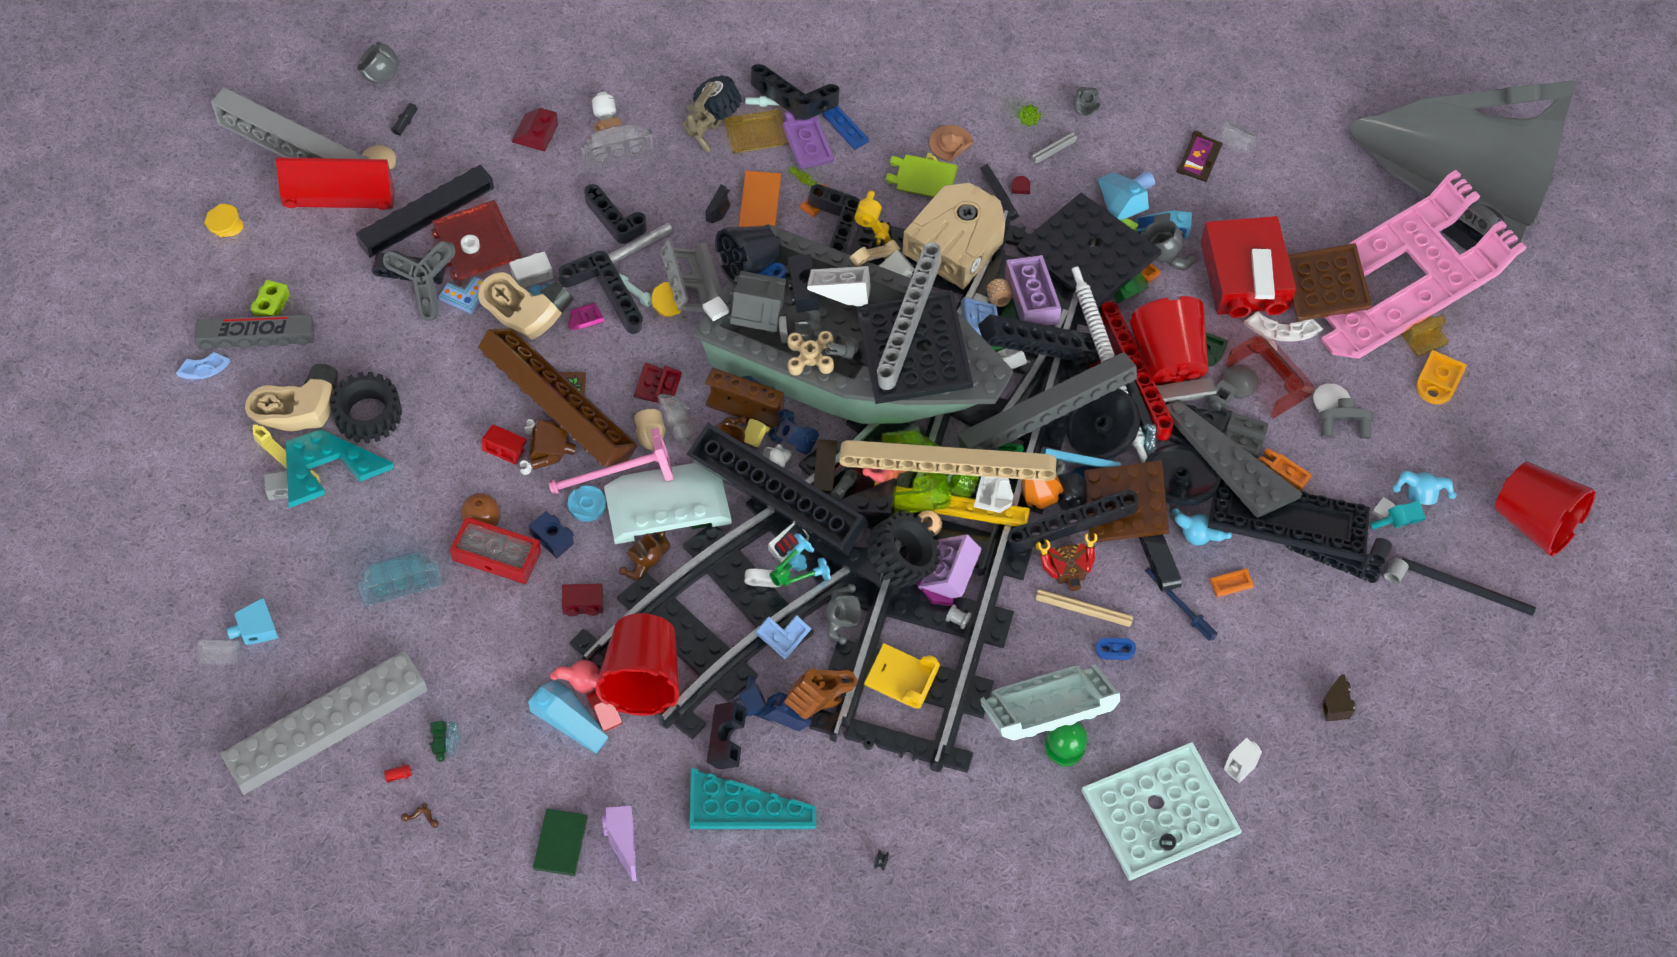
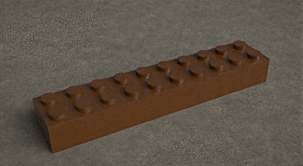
[478,328,638,467]

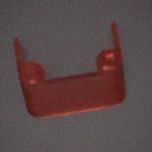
[1226,336,1314,419]

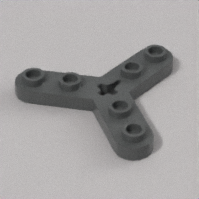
[383,241,455,321]

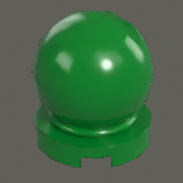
[1045,721,1088,767]

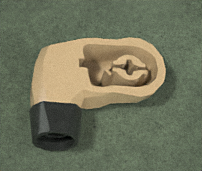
[478,272,574,340]
[245,364,339,432]

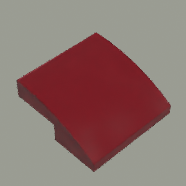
[633,362,682,405]

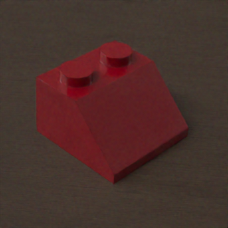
[512,108,558,152]

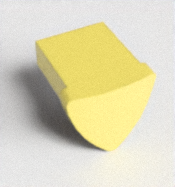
[744,419,770,448]

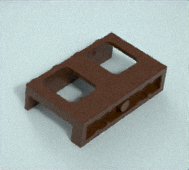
[705,367,784,428]

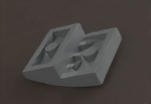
[1225,412,1269,458]

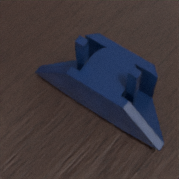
[732,676,772,721]

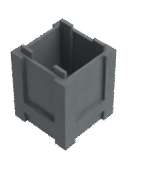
[727,271,786,332]

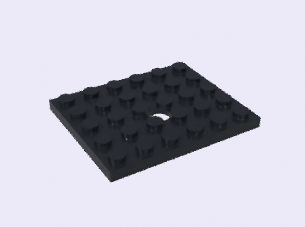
[1017,192,1161,308]
[857,290,973,404]

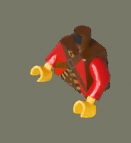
[1036,533,1097,591]

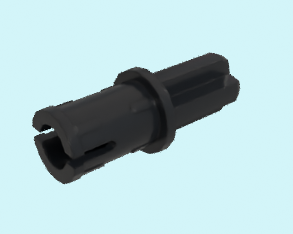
[391,103,418,136]

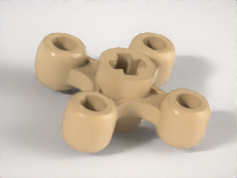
[787,331,834,376]

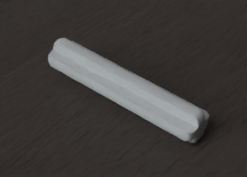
[1031,132,1077,164]

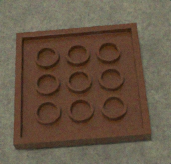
[1288,243,1372,322]
[1084,460,1169,543]

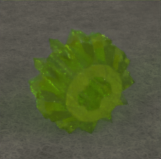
[949,474,979,498]

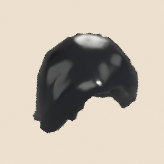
[1057,472,1087,511]

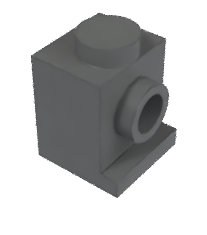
[1207,380,1238,412]

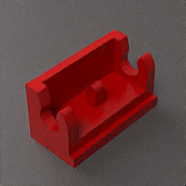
[482,424,527,465]

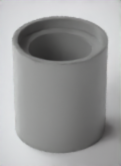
[1384,558,1409,585]

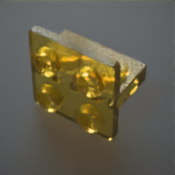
[1401,315,1449,357]

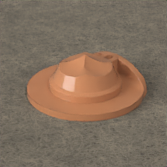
[929,125,974,162]

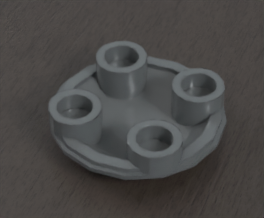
[1220,365,1259,399]

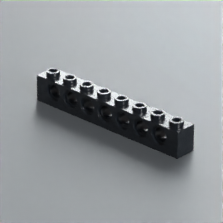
[978,314,1100,364]

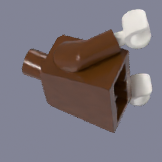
[519,419,576,475]

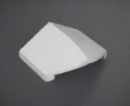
[974,476,1014,513]

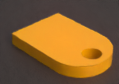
[1416,350,1467,404]

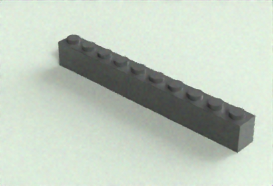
[957,352,1137,450]

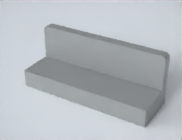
[1157,378,1217,403]

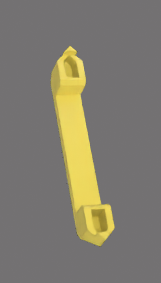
[252,424,321,483]

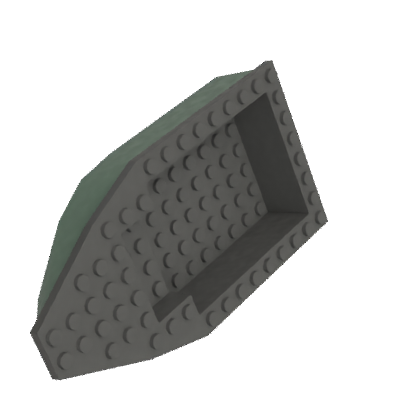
[693,224,1013,424]

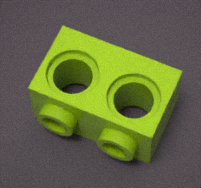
[251,279,290,317]

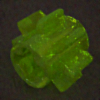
[1018,104,1041,127]

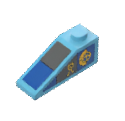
[1135,210,1192,239]

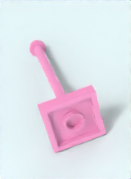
[549,427,673,494]

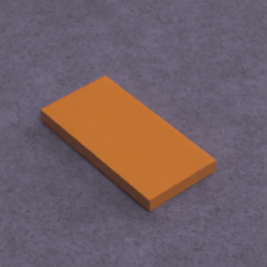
[739,171,781,227]

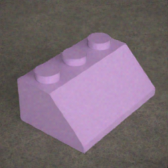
[919,534,981,598]

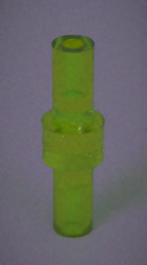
[789,166,819,187]

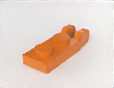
[1258,448,1312,491]

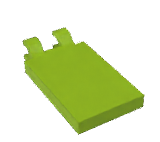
[885,154,958,198]

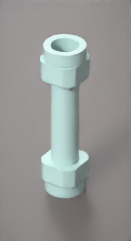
[619,273,652,307]

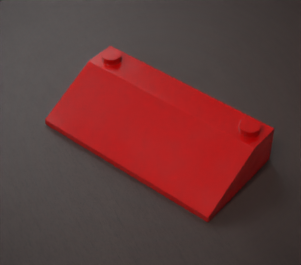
[276,157,395,210]

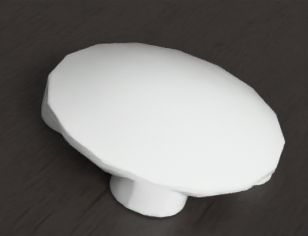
[1313,384,1350,412]

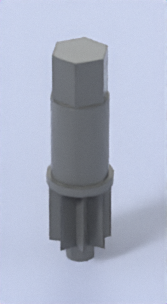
[831,469,858,501]

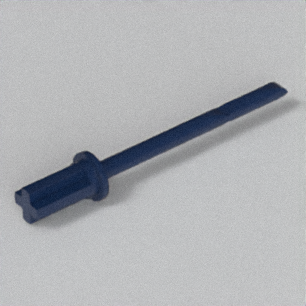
[1145,567,1218,641]

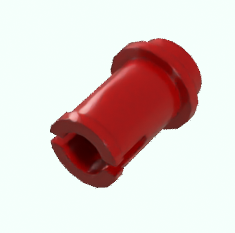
[384,763,412,783]

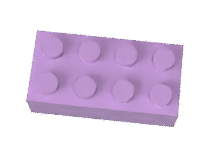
[1005,255,1061,325]

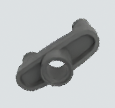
[809,329,859,359]
[1320,398,1373,439]

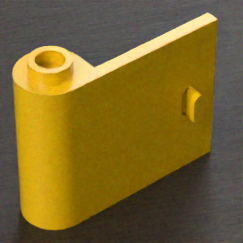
[864,643,940,708]

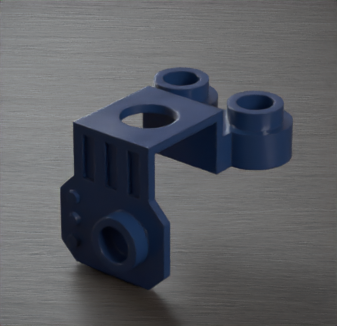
[768,409,819,455]

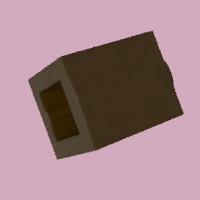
[1322,674,1355,721]

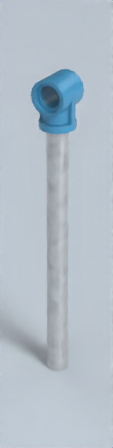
[528,223,673,296]

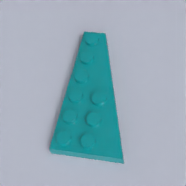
[690,768,816,829]

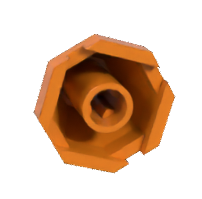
[1021,475,1063,509]

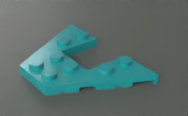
[286,429,394,508]

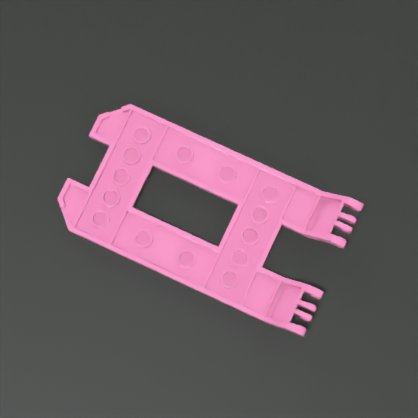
[1291,170,1526,359]

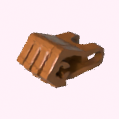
[784,668,858,719]

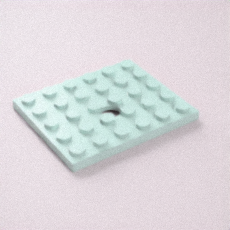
[1081,742,1242,881]

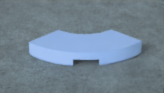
[176,352,230,379]

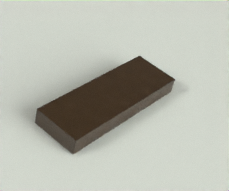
[813,439,837,494]

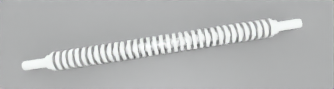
[1072,267,1147,463]

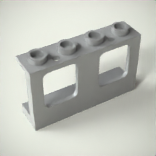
[660,239,721,313]

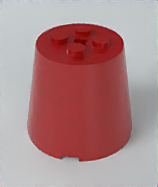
[1129,296,1208,385]
[1495,461,1596,557]
[596,613,679,716]

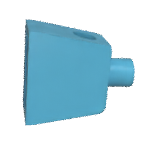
[226,598,278,645]

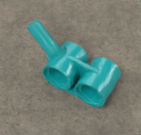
[1370,500,1426,530]

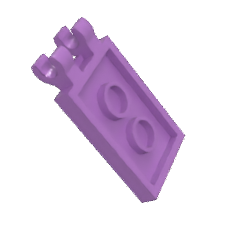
[782,111,834,169]

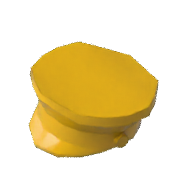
[204,204,243,237]
[651,282,687,317]

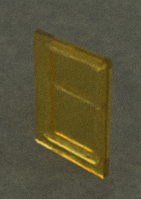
[725,109,789,154]

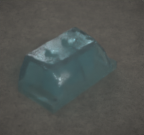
[357,552,443,607]

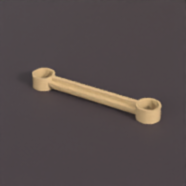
[849,240,900,267]

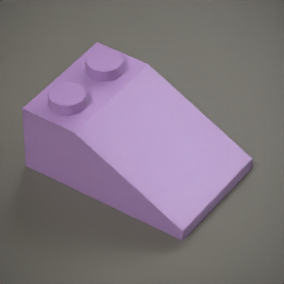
[602,806,637,881]

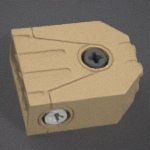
[903,183,1005,290]

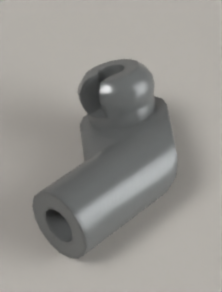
[1169,254,1197,270]

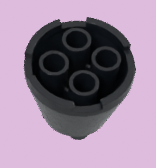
[715,224,781,284]

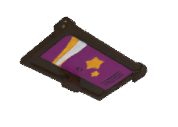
[1176,131,1223,182]

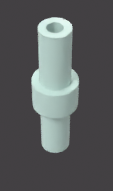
[745,96,779,107]

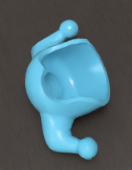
[1393,471,1457,505]
[1171,508,1232,546]

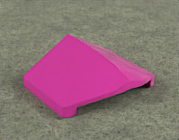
[568,302,604,330]

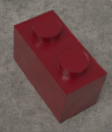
[562,583,603,617]

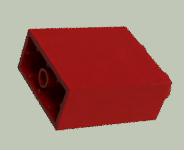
[1200,216,1296,318]

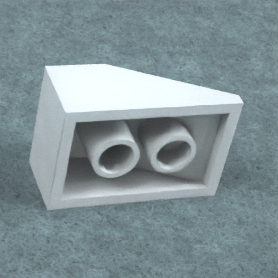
[807,266,871,306]

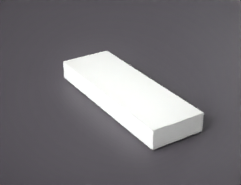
[1251,249,1275,299]

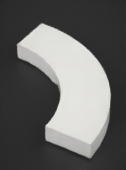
[1244,311,1323,341]

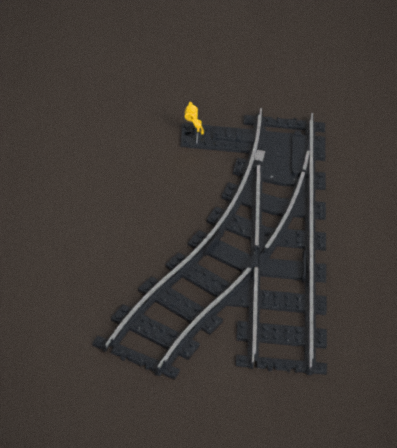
[569,191,1102,773]

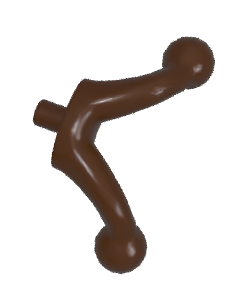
[401,803,439,828]

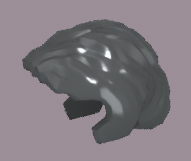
[1073,87,1101,116]

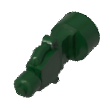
[429,721,450,762]

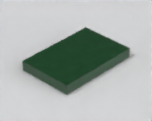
[533,809,588,876]

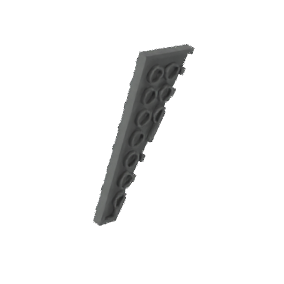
[1166,400,1302,518]

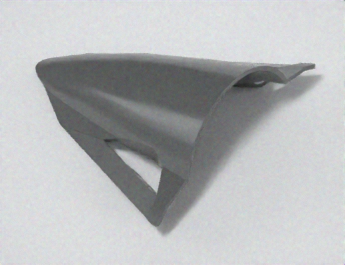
[1349,81,1576,249]

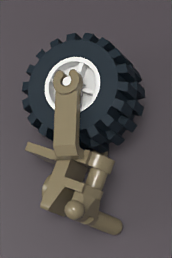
[682,75,742,153]

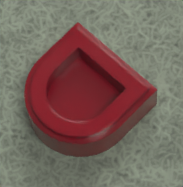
[1012,176,1030,194]

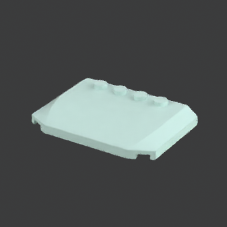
[604,463,732,544]
[980,664,1121,740]

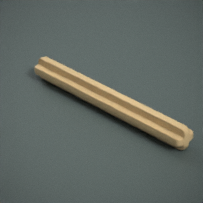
[1036,589,1133,627]

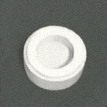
[461,235,480,254]

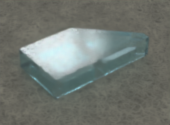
[1143,425,1156,457]
[445,721,461,756]

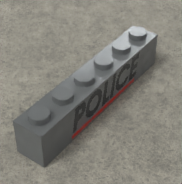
[195,314,314,350]

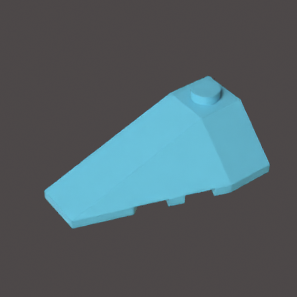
[1098,172,1149,220]
[528,680,608,754]

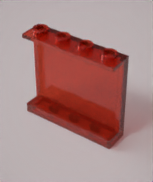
[431,200,521,286]

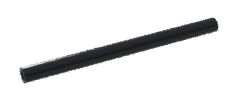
[1402,557,1536,616]

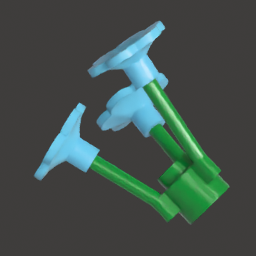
[769,534,831,586]

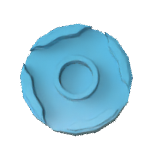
[567,485,607,522]

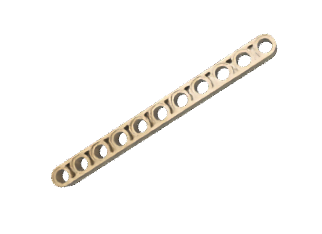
[839,440,1056,481]

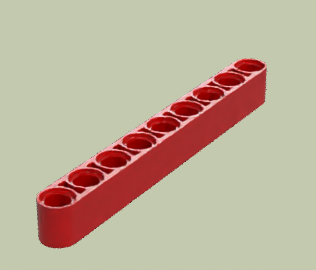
[1100,302,1174,441]

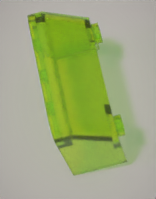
[882,430,951,514]

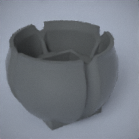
[357,42,400,84]
[1141,220,1183,263]

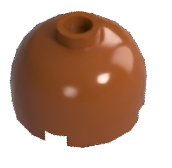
[461,493,501,526]

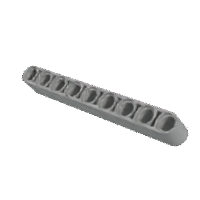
[877,242,941,390]

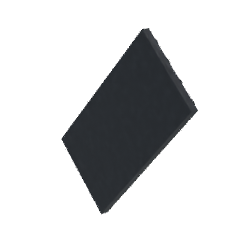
[1207,478,1370,562]

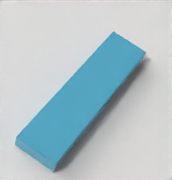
[1041,448,1121,468]

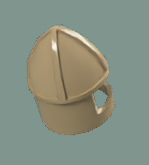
[634,409,666,451]

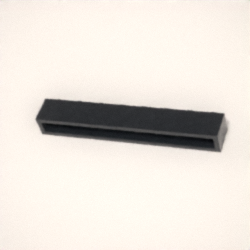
[356,164,494,258]

